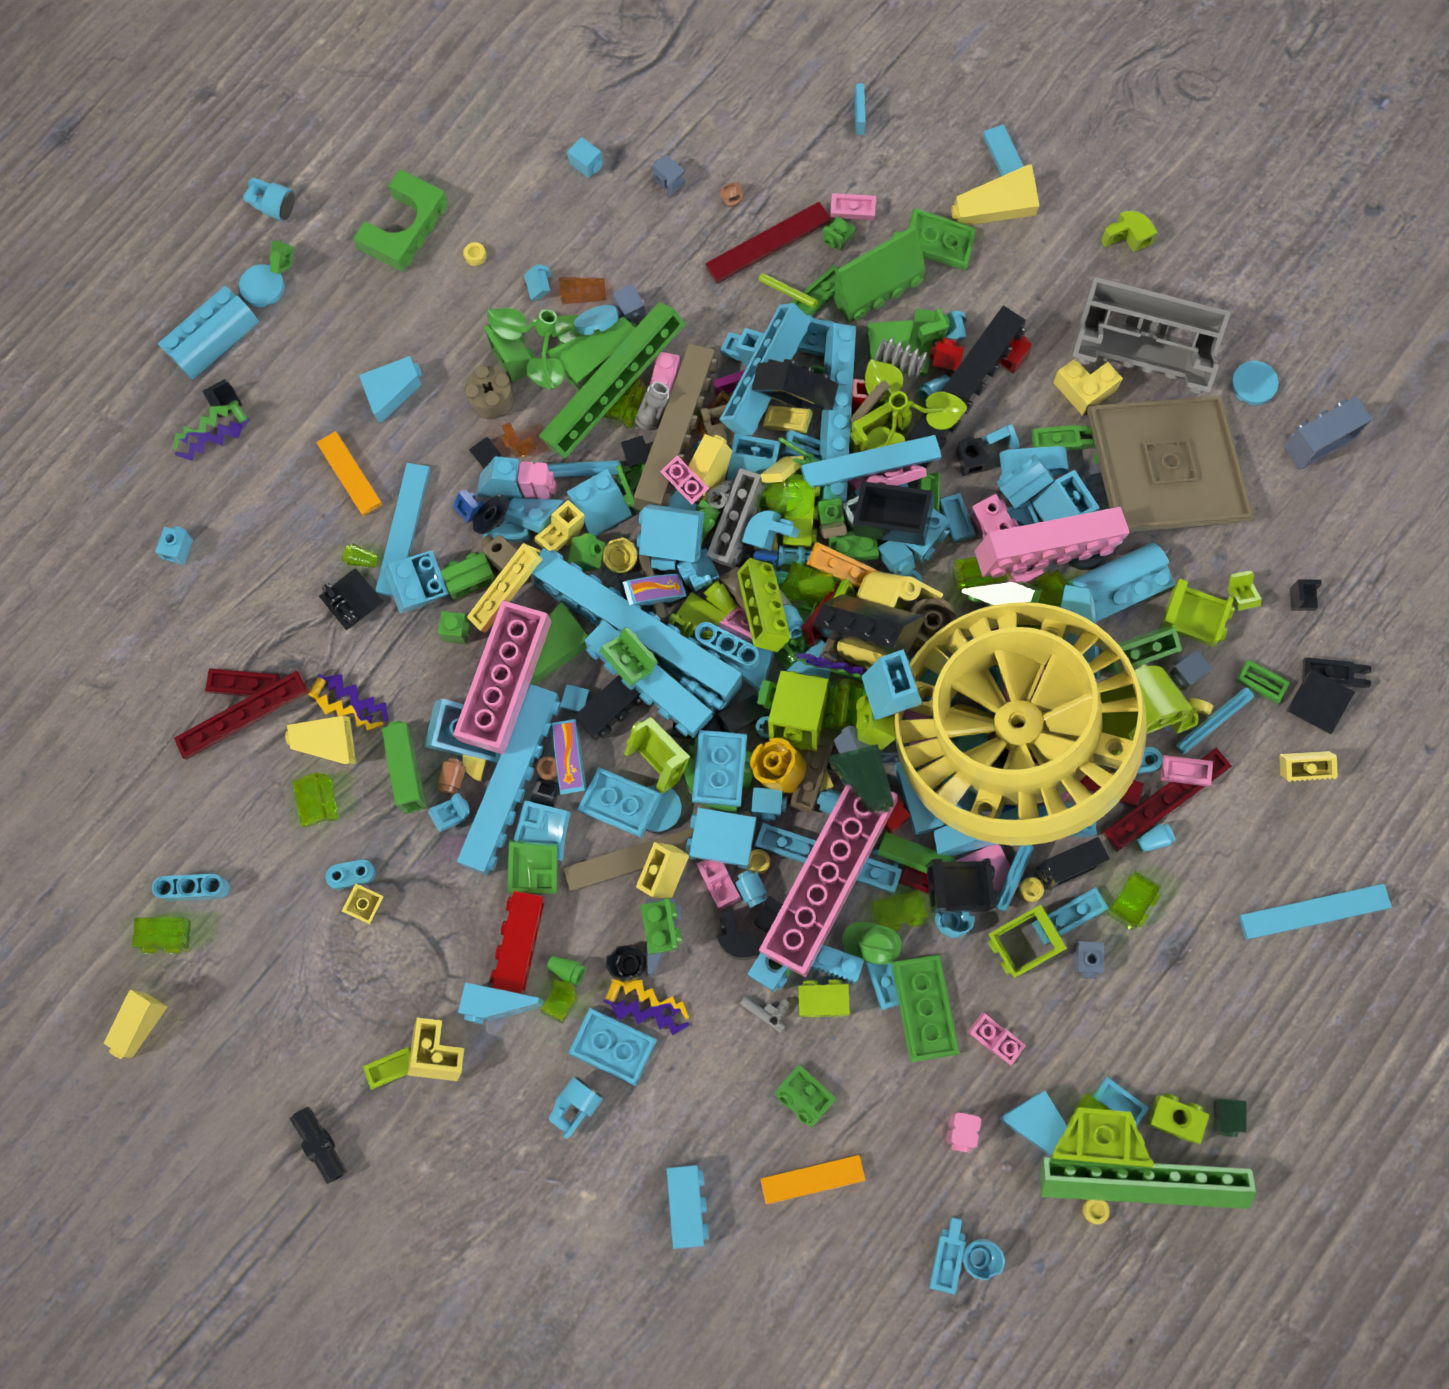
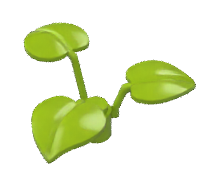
[865,360,967,450]

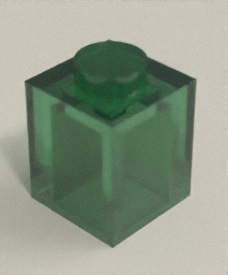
[1214,1099,1246,1137]

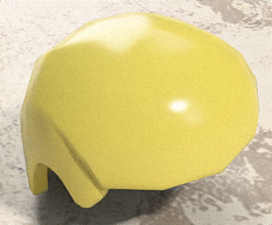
[602,537,638,574]

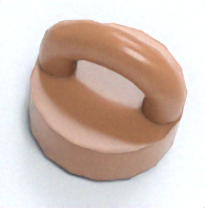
[719,182,743,206]

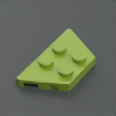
[1051,1107,1154,1168]

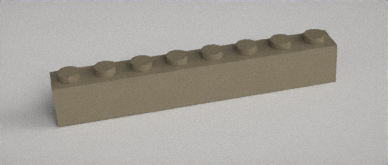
[634,343,718,510]

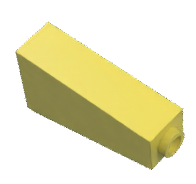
[951,164,1040,225]

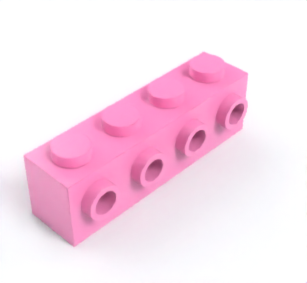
[969,494,1044,584]

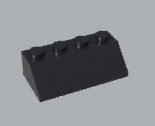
[813,594,925,656]

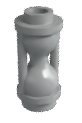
[635,382,669,431]

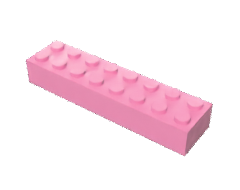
[759,773,898,977]

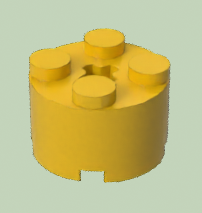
[750,738,807,793]

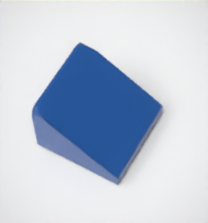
[754,549,779,568]

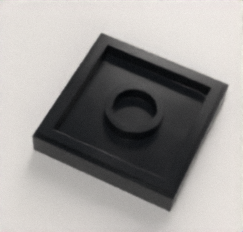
[1287,669,1355,734]

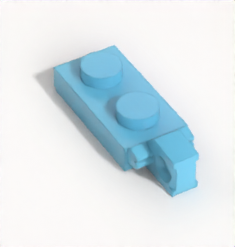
[929,1217,966,1295]

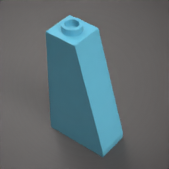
[1061,581,1101,679]

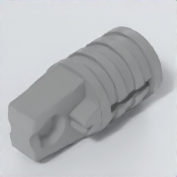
[707,478,735,509]

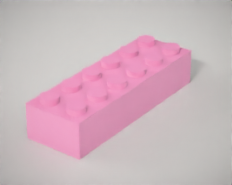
[974,507,1130,578]
[453,600,552,755]

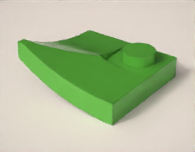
[508,840,558,894]

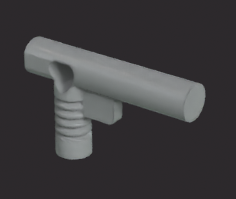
[740,996,791,1033]

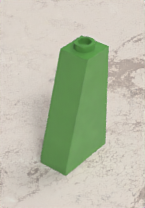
[548,317,637,391]
[866,320,913,408]
[528,602,588,689]
[382,721,429,814]

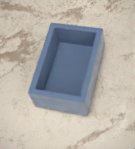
[1284,397,1373,470]

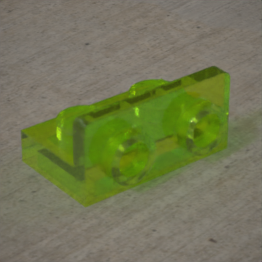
[603,378,648,428]
[292,773,338,828]
[872,890,929,932]

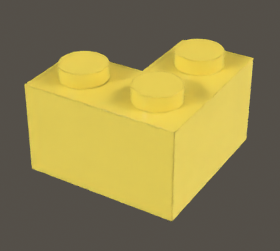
[1053,358,1123,416]
[407,1018,464,1081]

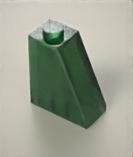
[829,744,894,815]

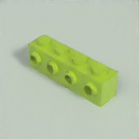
[737,558,791,652]

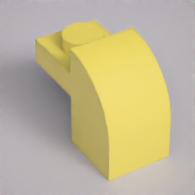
[535,500,585,552]

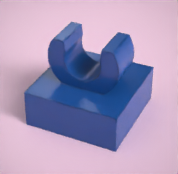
[453,489,484,523]

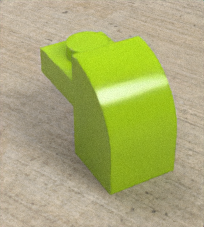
[1101,211,1158,253]

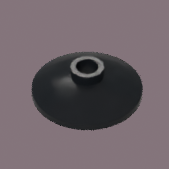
[473,495,509,534]

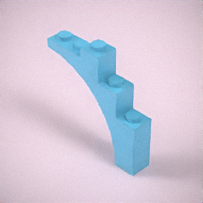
[934,802,1097,856]

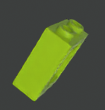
[988,904,1067,978]

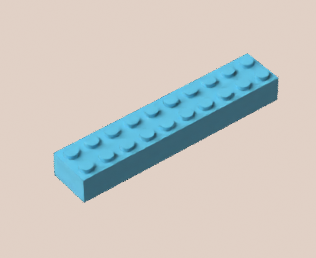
[530,548,742,708]

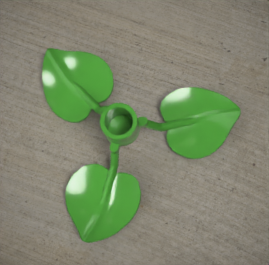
[487,308,582,389]

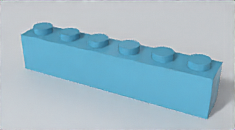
[719,303,811,435]
[585,620,712,738]

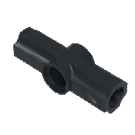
[289,1106,347,1184]

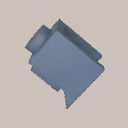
[651,154,686,198]

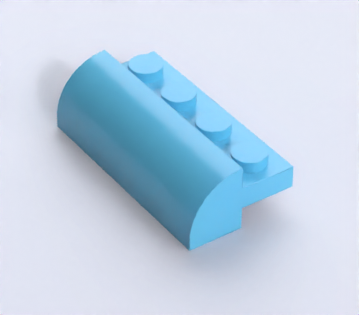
[158,286,259,380]
[1067,543,1176,622]

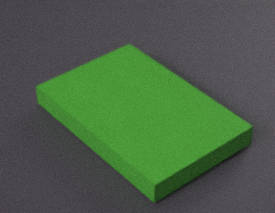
[908,208,976,271]

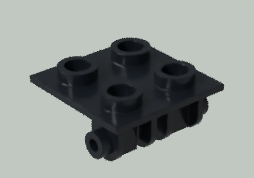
[319,568,383,631]

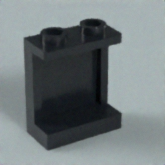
[926,858,998,913]

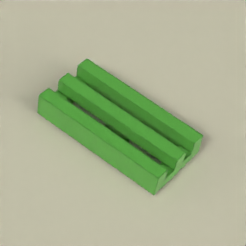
[1235,659,1291,704]

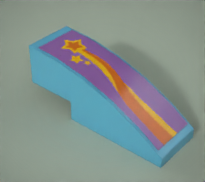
[623,574,686,605]
[552,719,587,794]

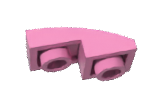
[660,455,709,505]
[967,1013,1026,1066]

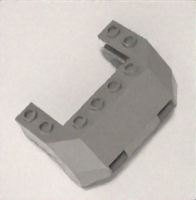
[1072,277,1231,394]

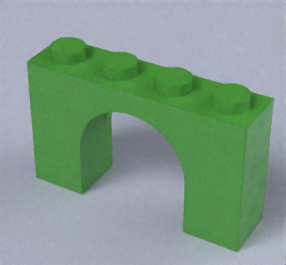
[353,169,448,272]

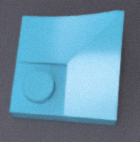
[513,800,571,861]

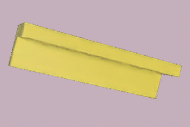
[467,543,542,633]

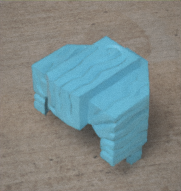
[677,547,720,591]

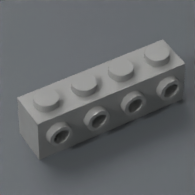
[706,468,768,568]

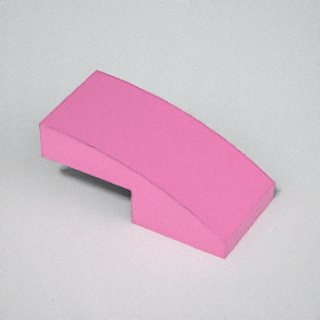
[696,860,741,911]

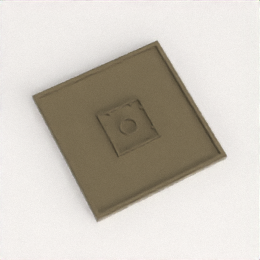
[1087,396,1254,532]

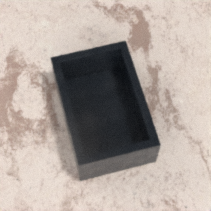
[752,359,839,410]
[853,481,934,546]

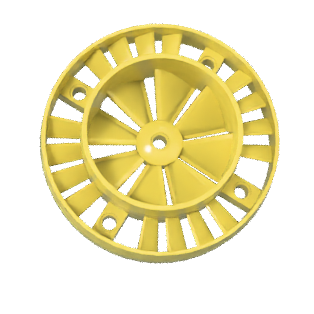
[895,602,1147,845]

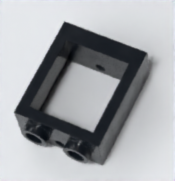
[1036,837,1110,890]

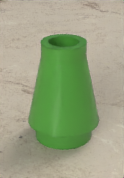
[547,955,586,985]

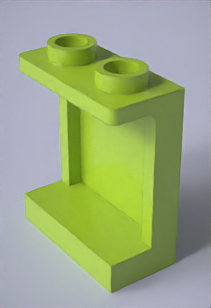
[850,402,912,453]
[1159,578,1235,647]
[624,717,690,794]

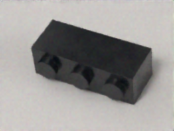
[574,675,644,741]

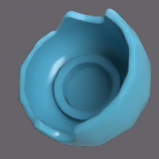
[935,912,975,938]
[962,1239,1005,1280]

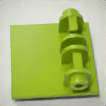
[668,592,727,651]

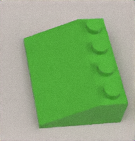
[834,225,925,323]

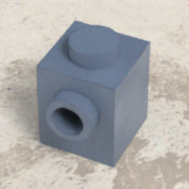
[613,284,646,323]
[1170,650,1213,691]
[1074,941,1104,979]

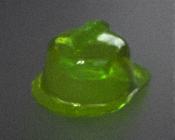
[762,478,815,517]

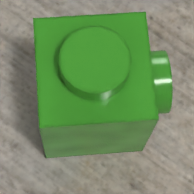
[567,533,605,571]
[438,611,471,644]

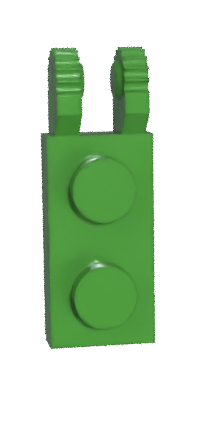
[1031,425,1096,451]

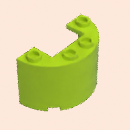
[1100,664,1199,756]

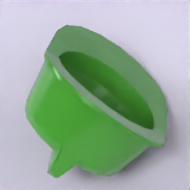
[842,921,902,965]

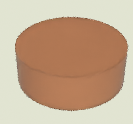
[536,756,558,781]

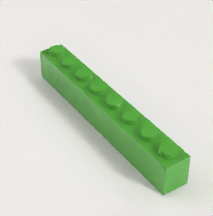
[539,302,685,459]
[1039,1157,1256,1209]

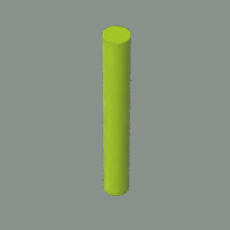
[758,273,818,308]

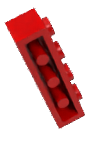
[489,891,546,995]

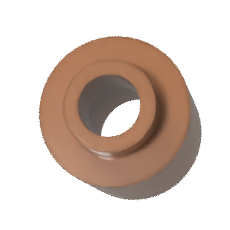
[437,758,466,795]

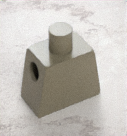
[481,535,530,577]

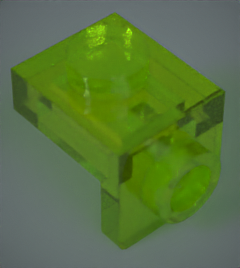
[540,979,578,1024]

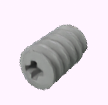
[875,337,927,378]

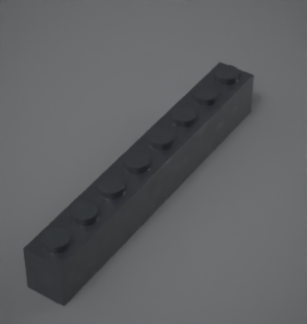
[905,305,1027,470]

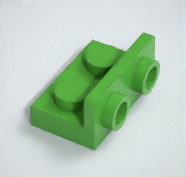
[641,898,682,955]
[774,1065,837,1128]

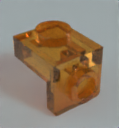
[501,423,536,458]

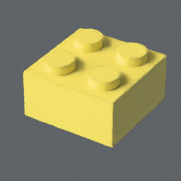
[342,883,384,924]

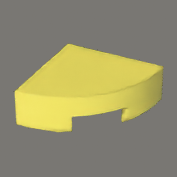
[462,755,487,783]

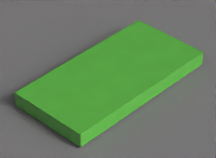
[891,955,960,1063]

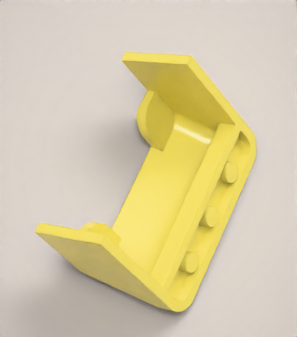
[837,571,943,669]

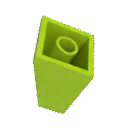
[768,671,828,752]

